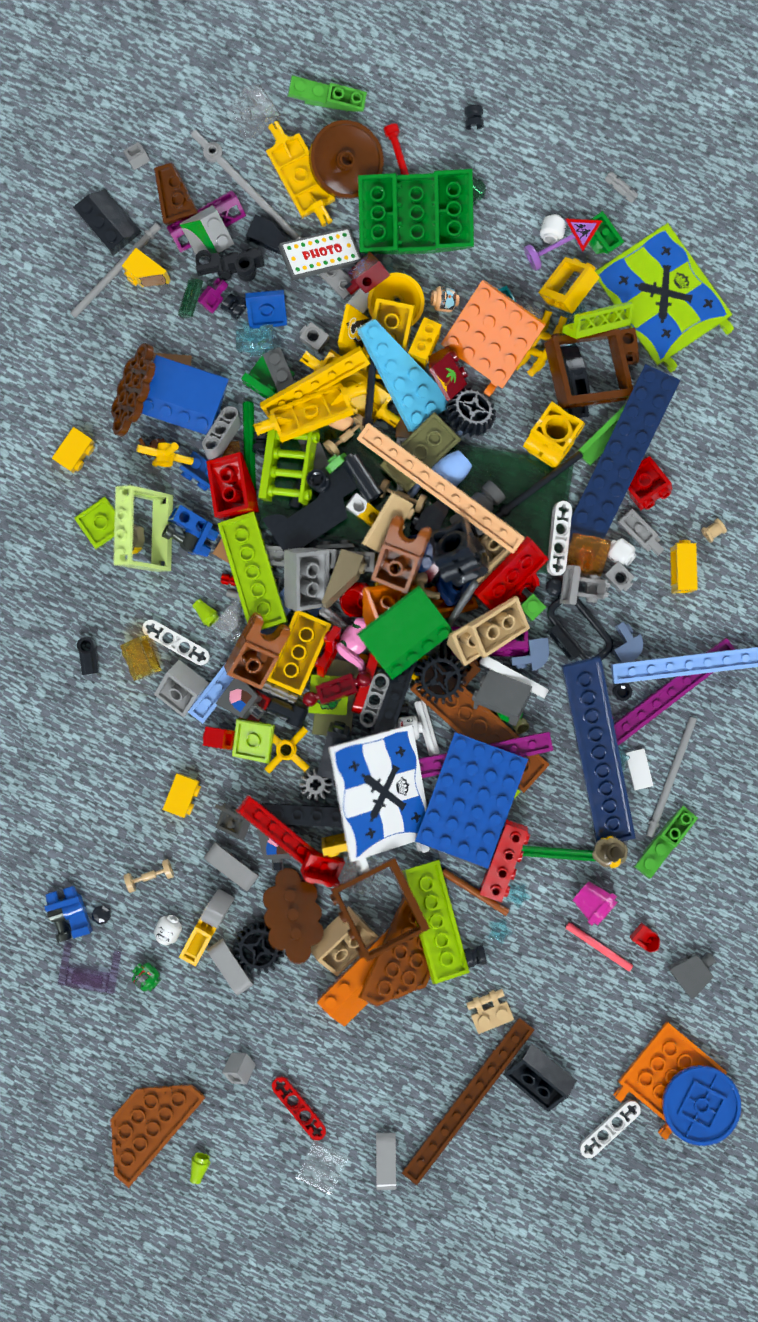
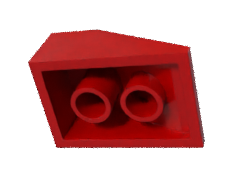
[206,452,259,520]

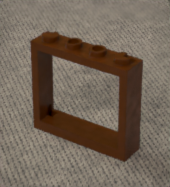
[544,329,633,409]
[329,857,430,961]

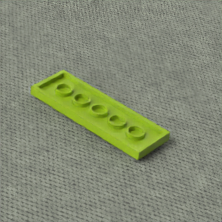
[217,511,288,631]
[402,860,470,984]

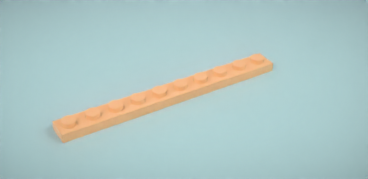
[357,423,525,554]

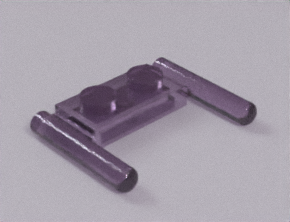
[57,943,121,994]

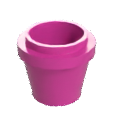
[572,881,618,926]

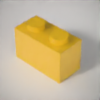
[52,427,95,474]
[162,773,201,818]

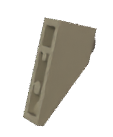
[322,549,367,609]

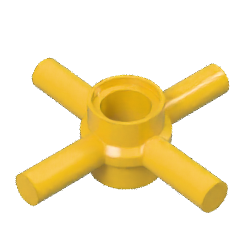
[136,443,194,467]
[264,726,310,774]

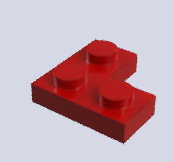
[315,625,341,678]

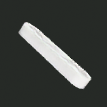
[547,501,572,576]
[142,620,210,665]
[479,656,549,699]
[579,1099,641,1158]

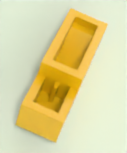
[179,919,216,967]

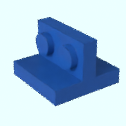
[245,290,287,329]

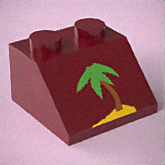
[429,346,468,401]

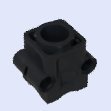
[430,518,489,587]

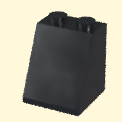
[317,721,352,780]

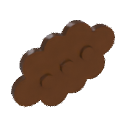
[111,343,155,437]
[263,868,323,965]

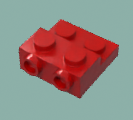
[627,456,672,511]

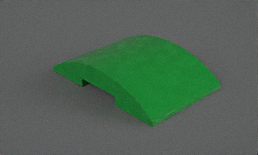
[358,169,474,255]

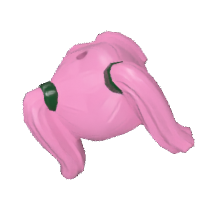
[336,617,366,672]

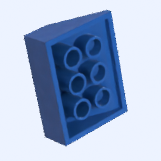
[141,355,229,435]

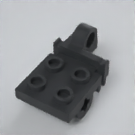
[195,248,265,282]

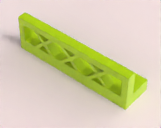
[562,301,634,339]

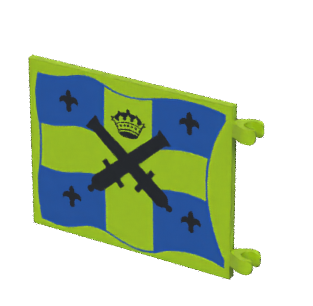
[595,223,734,372]

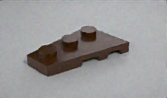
[154,163,199,225]

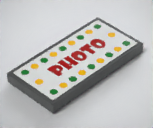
[278,227,362,281]

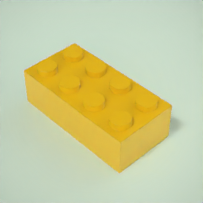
[362,298,416,379]
[267,611,332,696]

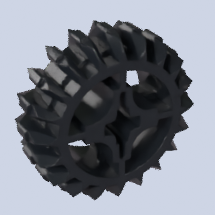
[445,387,496,437]
[414,652,467,704]
[233,921,284,975]

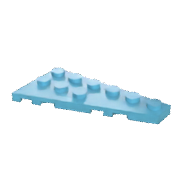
[357,319,447,432]

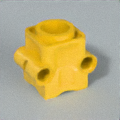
[523,402,585,468]

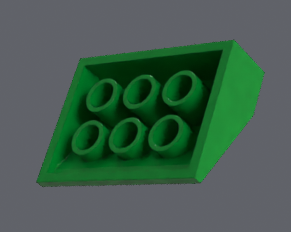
[357,586,453,680]

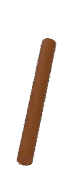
[442,868,510,916]

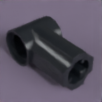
[77,637,99,675]
[267,698,308,729]

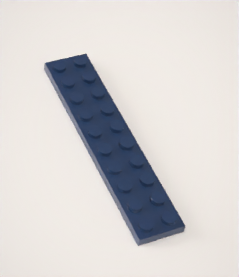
[569,364,681,556]
[561,656,636,842]

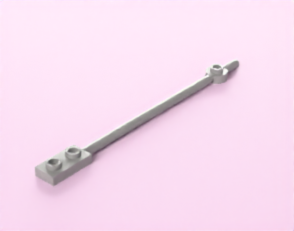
[191,130,351,300]

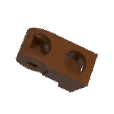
[620,328,639,365]

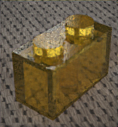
[120,635,162,681]

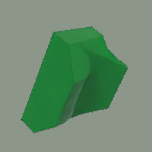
[588,211,624,254]

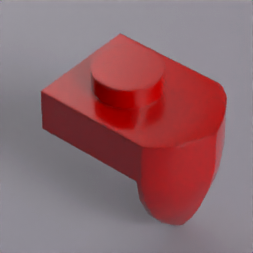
[630,922,660,952]

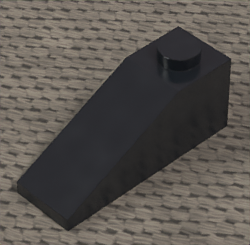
[246,214,288,256]
[410,500,450,534]

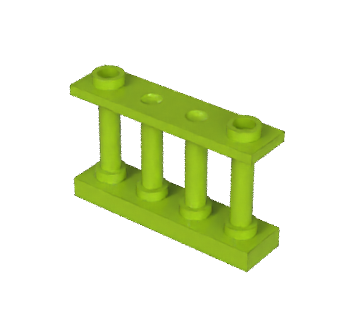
[258,429,320,505]

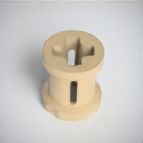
[701,518,727,543]

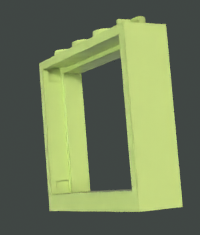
[114,485,173,572]

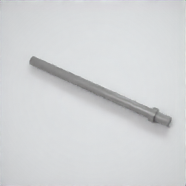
[70,223,161,318]
[646,717,697,838]

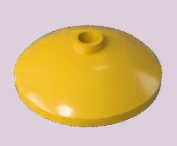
[367,273,425,326]

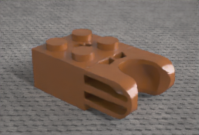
[371,515,432,594]
[224,612,290,690]

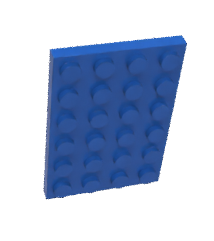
[415,732,528,868]

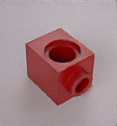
[202,726,235,750]

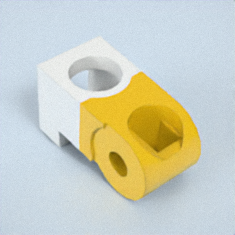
[345,493,380,527]

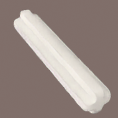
[414,700,440,756]

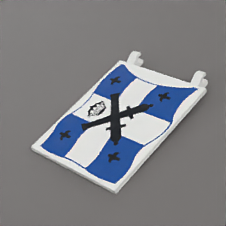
[329,724,429,873]

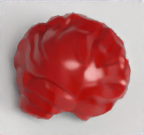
[339,582,371,617]

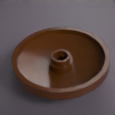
[309,120,384,199]

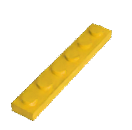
[260,346,370,418]

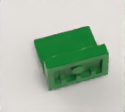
[241,353,295,399]

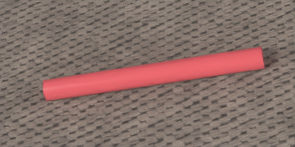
[565,922,633,971]

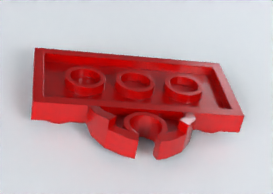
[474,536,549,610]

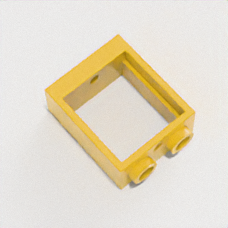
[538,257,600,314]
[408,317,442,370]
[670,540,698,593]

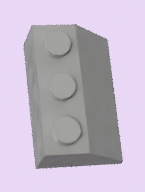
[284,548,329,611]

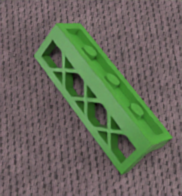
[578,404,626,466]

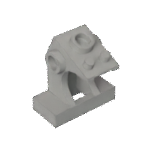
[560,565,610,605]

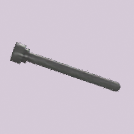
[425,580,478,659]

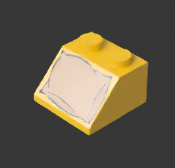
[122,248,171,287]

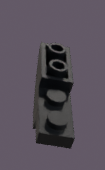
[560,343,590,418]

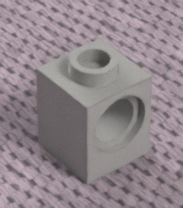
[299,322,330,355]
[603,561,634,592]

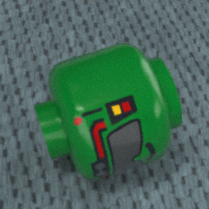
[132,963,161,992]

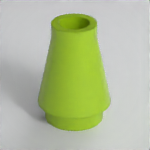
[192,599,220,627]
[190,1153,210,1184]

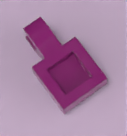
[197,278,228,314]

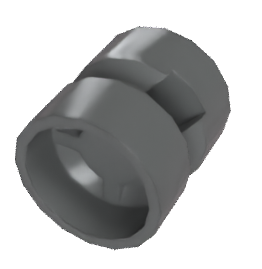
[471,480,506,512]

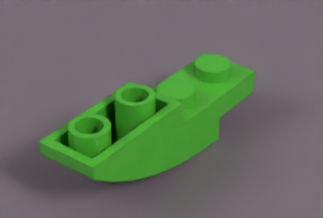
[288,75,367,112]
[634,806,698,879]

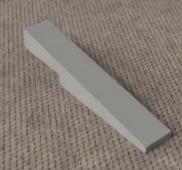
[265,545,378,573]

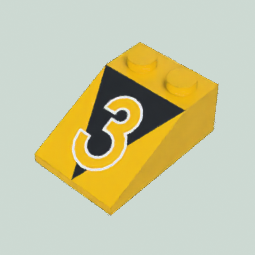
[338,304,369,355]

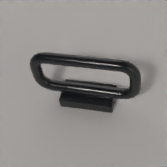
[546,596,613,661]

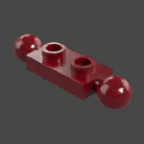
[302,672,372,707]

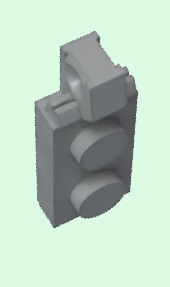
[618,508,665,556]

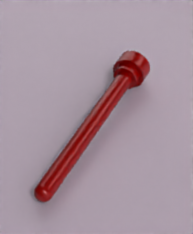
[383,123,409,175]

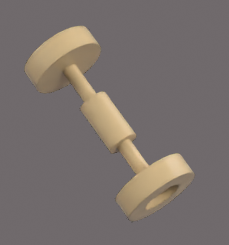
[323,414,364,456]
[380,479,427,514]
[124,859,174,893]

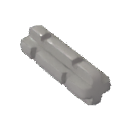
[605,172,638,203]
[319,606,348,632]
[262,681,298,704]

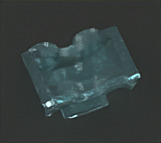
[236,324,274,357]

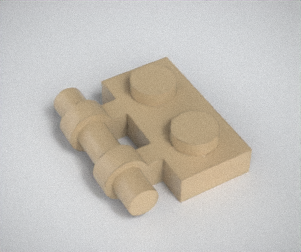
[466,989,514,1034]

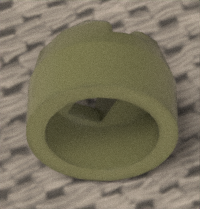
[513,718,530,734]

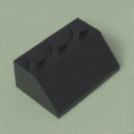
[73,189,142,256]
[503,1043,577,1112]

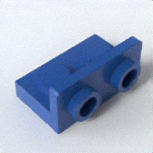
[179,451,211,492]

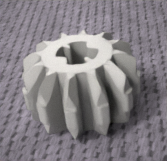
[299,768,332,801]

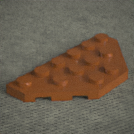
[358,896,431,1006]
[110,1084,206,1188]

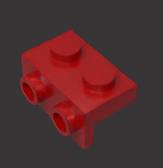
[300,851,345,887]

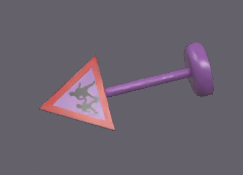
[524,219,603,271]

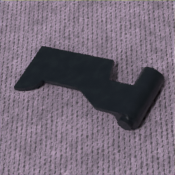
[262,453,384,552]

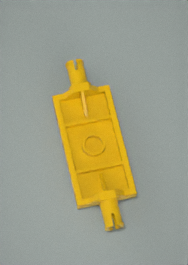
[266,121,335,227]
[300,349,401,428]
[253,382,367,443]

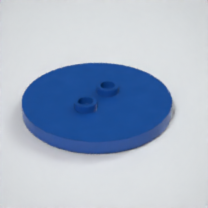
[662,1065,741,1146]

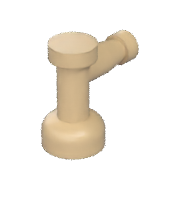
[414,572,440,600]

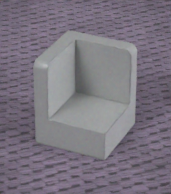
[222,1053,255,1084]

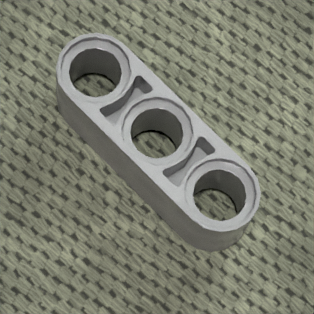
[202,406,241,460]
[360,672,389,727]
[204,842,259,891]
[200,888,235,929]
[207,938,254,996]
[376,1133,396,1190]

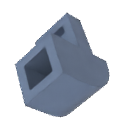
[612,622,643,663]
[510,638,549,671]

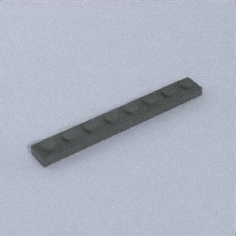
[262,347,330,485]

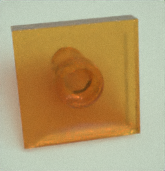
[567,533,611,576]

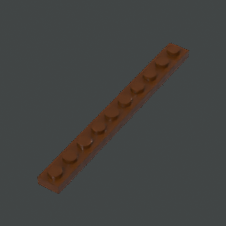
[401,1017,535,1185]

